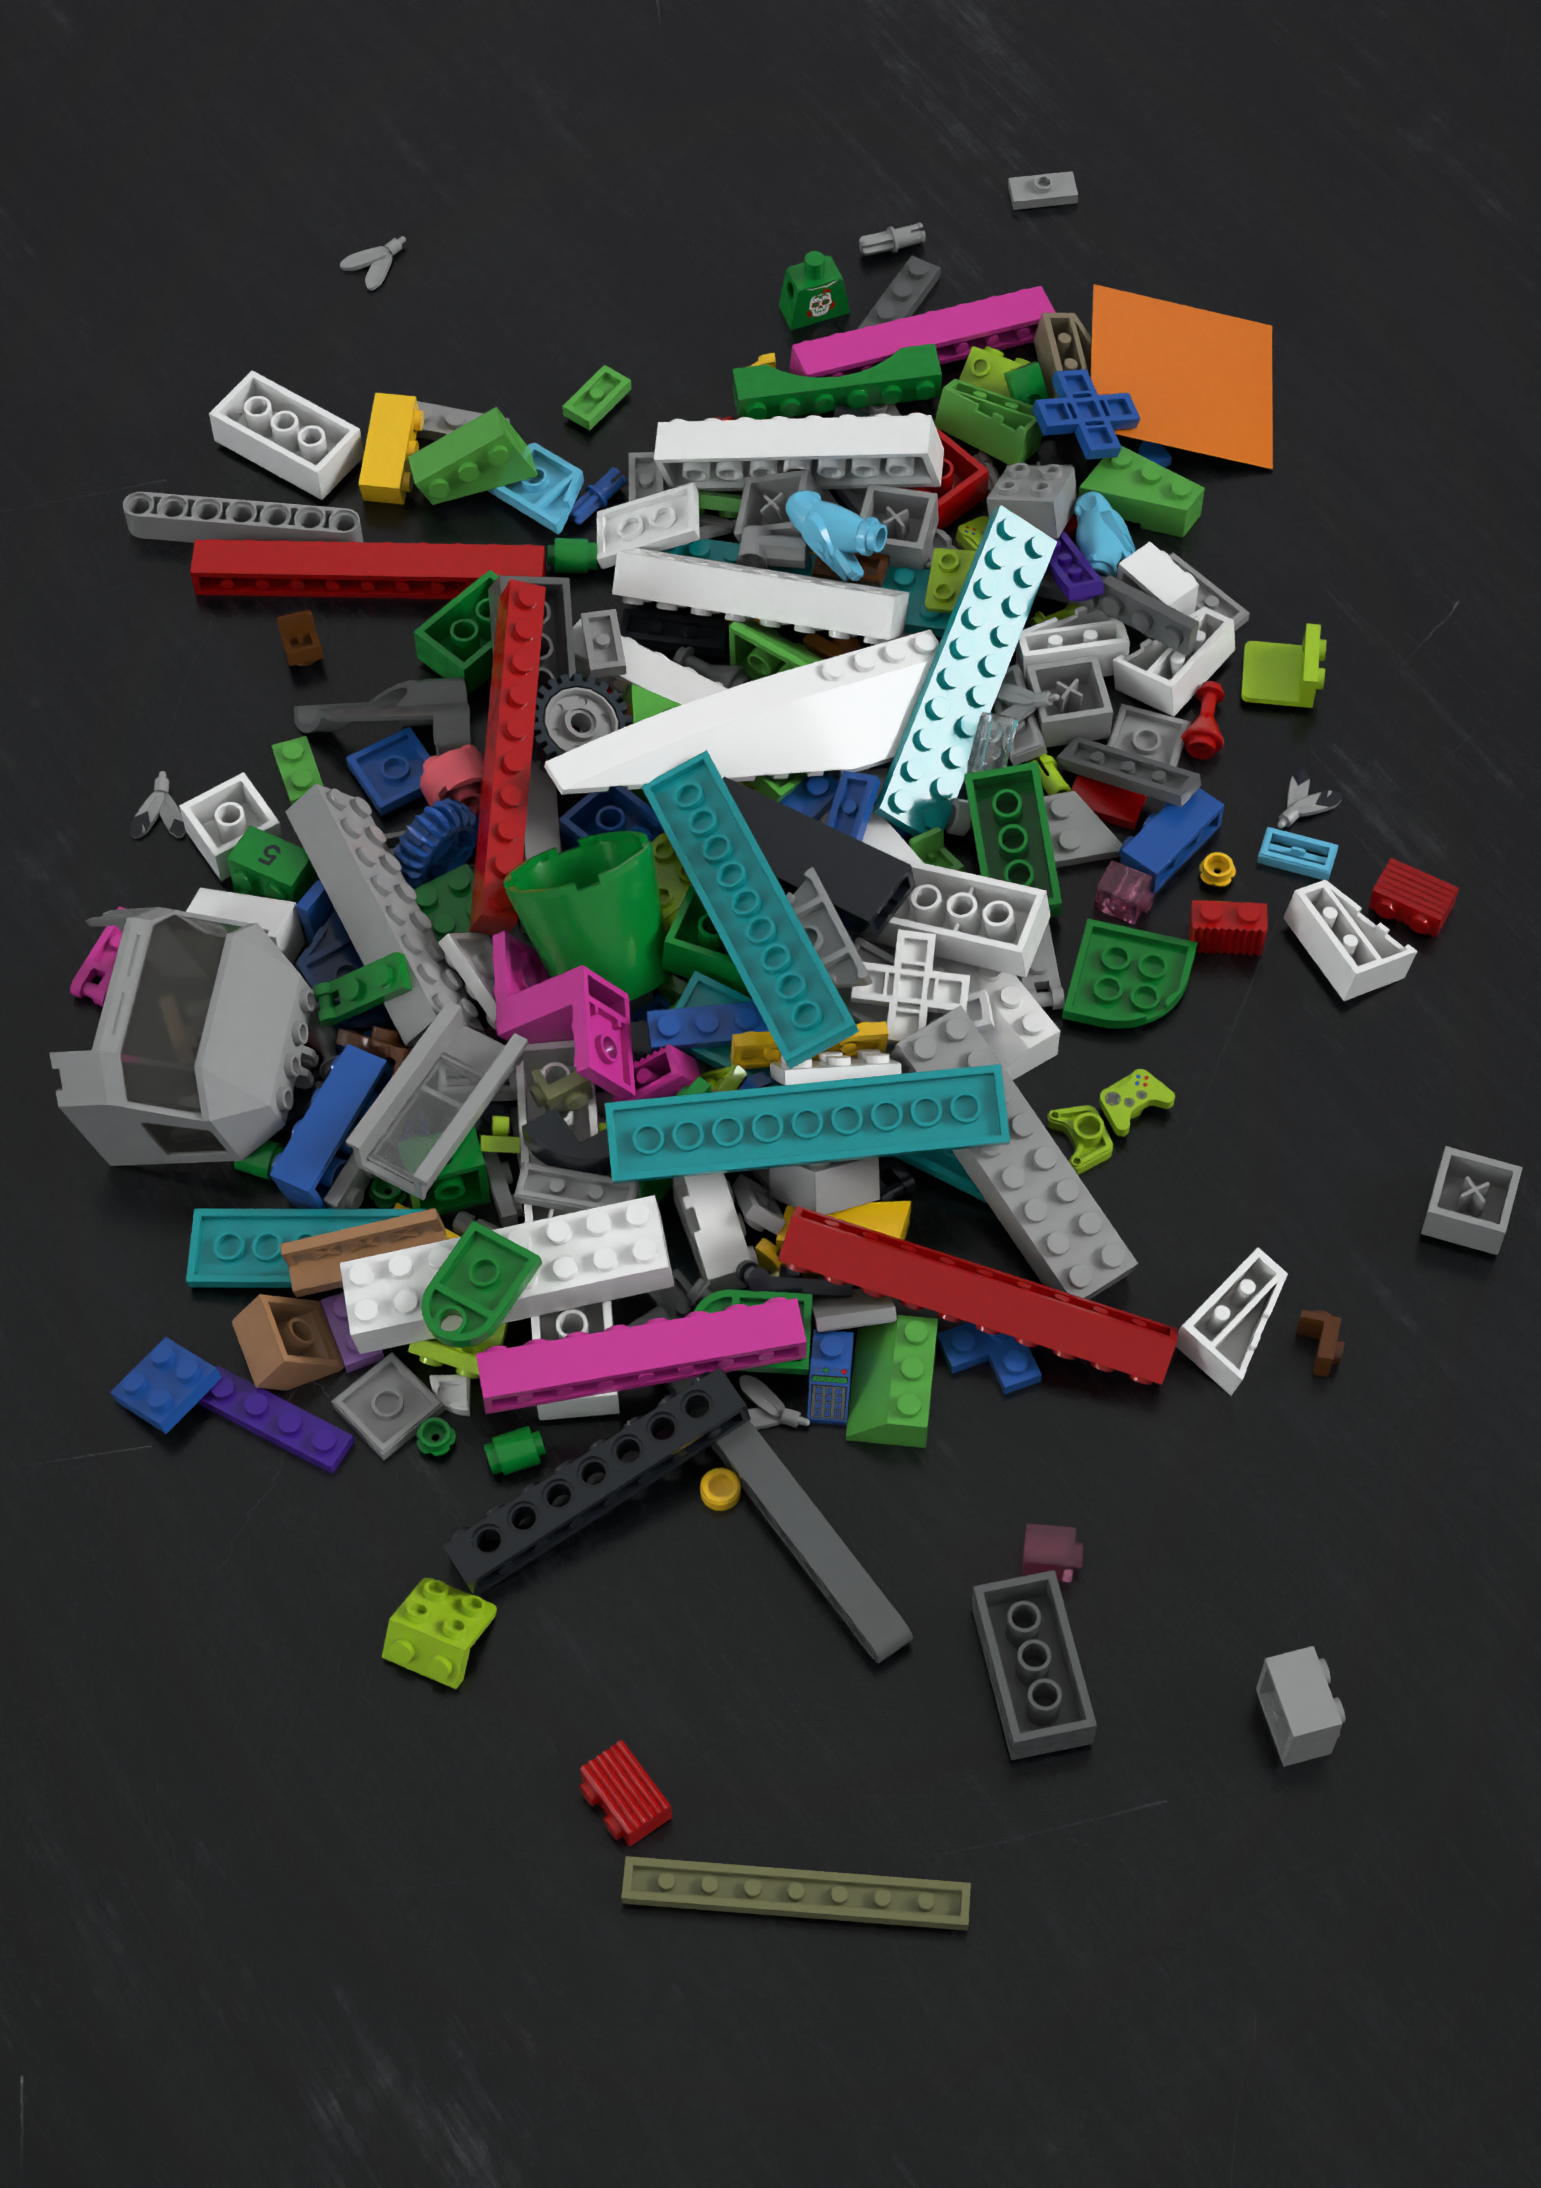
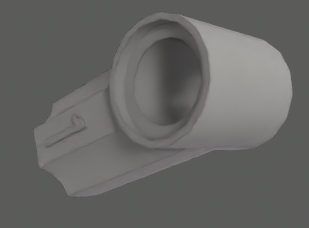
[737,525,810,569]

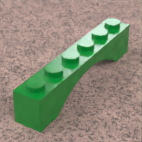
[732,344,942,420]

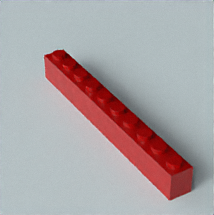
[190,539,546,599]
[469,579,546,935]
[778,1205,1178,1385]

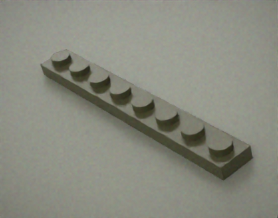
[621,1856,971,1930]

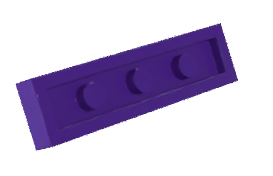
[1046,530,1104,602]
[197,1365,354,1474]

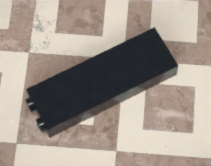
[723,777,916,942]

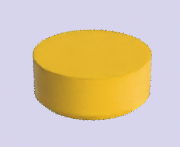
[700,1468,741,1511]

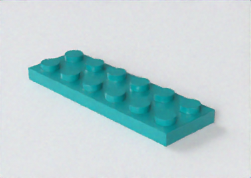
[186,1209,425,1288]

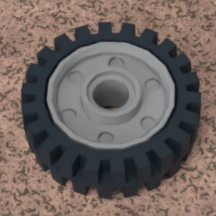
[531,673,633,773]

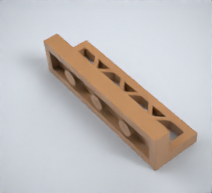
[280,1208,447,1298]

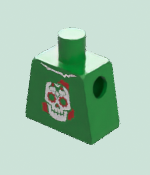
[779,251,850,330]

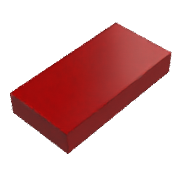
[1071,775,1147,831]

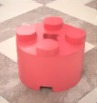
[420,744,485,818]

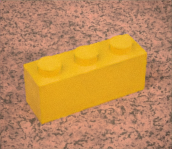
[358,393,424,505]

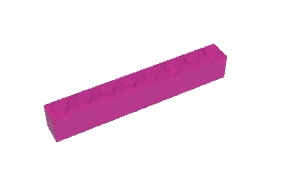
[789,286,1056,378]
[476,1297,807,1414]

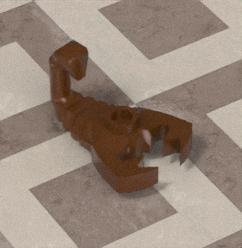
[336,1026,413,1089]

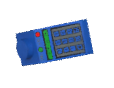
[807,1329,854,1426]

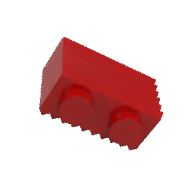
[1369,858,1459,937]
[1188,900,1268,956]
[579,1740,672,1847]

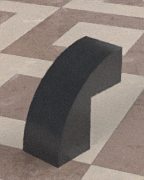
[522,1107,611,1175]

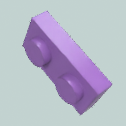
[320,1292,384,1373]

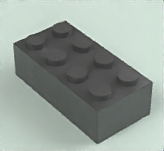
[488,575,576,691]
[971,1570,1097,1760]

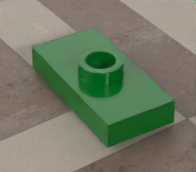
[1004,361,1049,405]

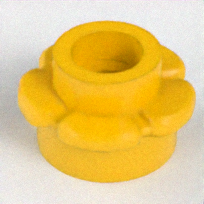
[1199,852,1236,887]

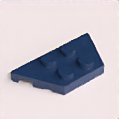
[295,908,395,1029]

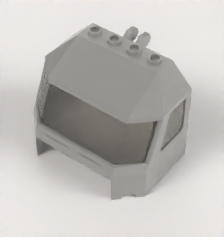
[49,907,319,1166]

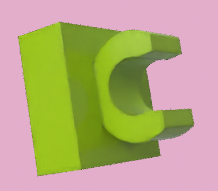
[479,1116,520,1153]

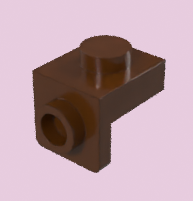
[277,610,324,666]
[1296,1310,1345,1378]

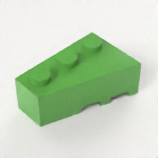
[408,407,538,505]

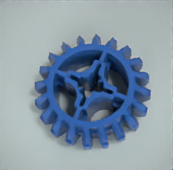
[393,798,479,889]

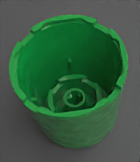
[503,831,671,1002]

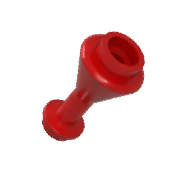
[1181,681,1225,759]

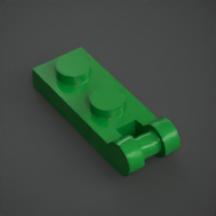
[312,952,412,1026]

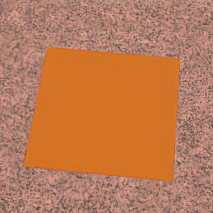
[1091,284,1273,470]

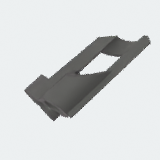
[294,677,474,756]

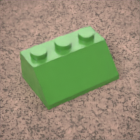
[729,621,824,681]
[846,1315,938,1448]

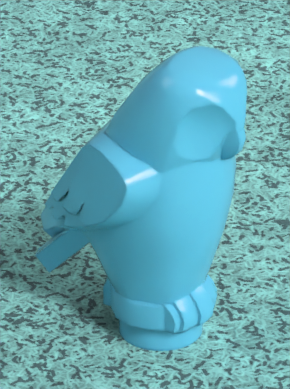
[786,490,887,582]
[1074,491,1135,578]

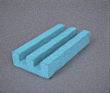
[1257,827,1339,881]

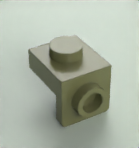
[529,1068,593,1114]

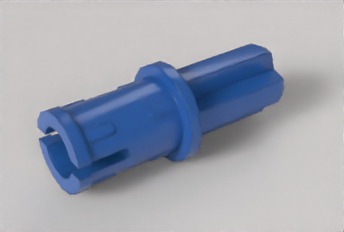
[568,467,627,525]

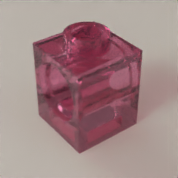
[1094,860,1155,925]

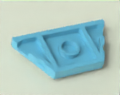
[486,442,585,534]

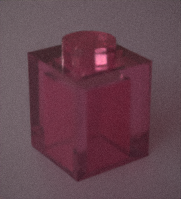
[1022,1524,1083,1582]

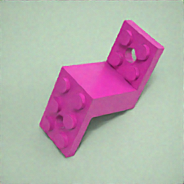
[492,931,636,1101]

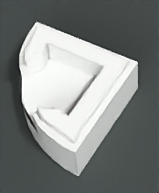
[430,1374,471,1416]

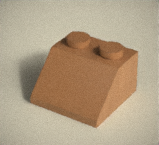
[232,1294,345,1390]

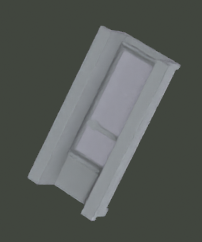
[345,1000,528,1200]

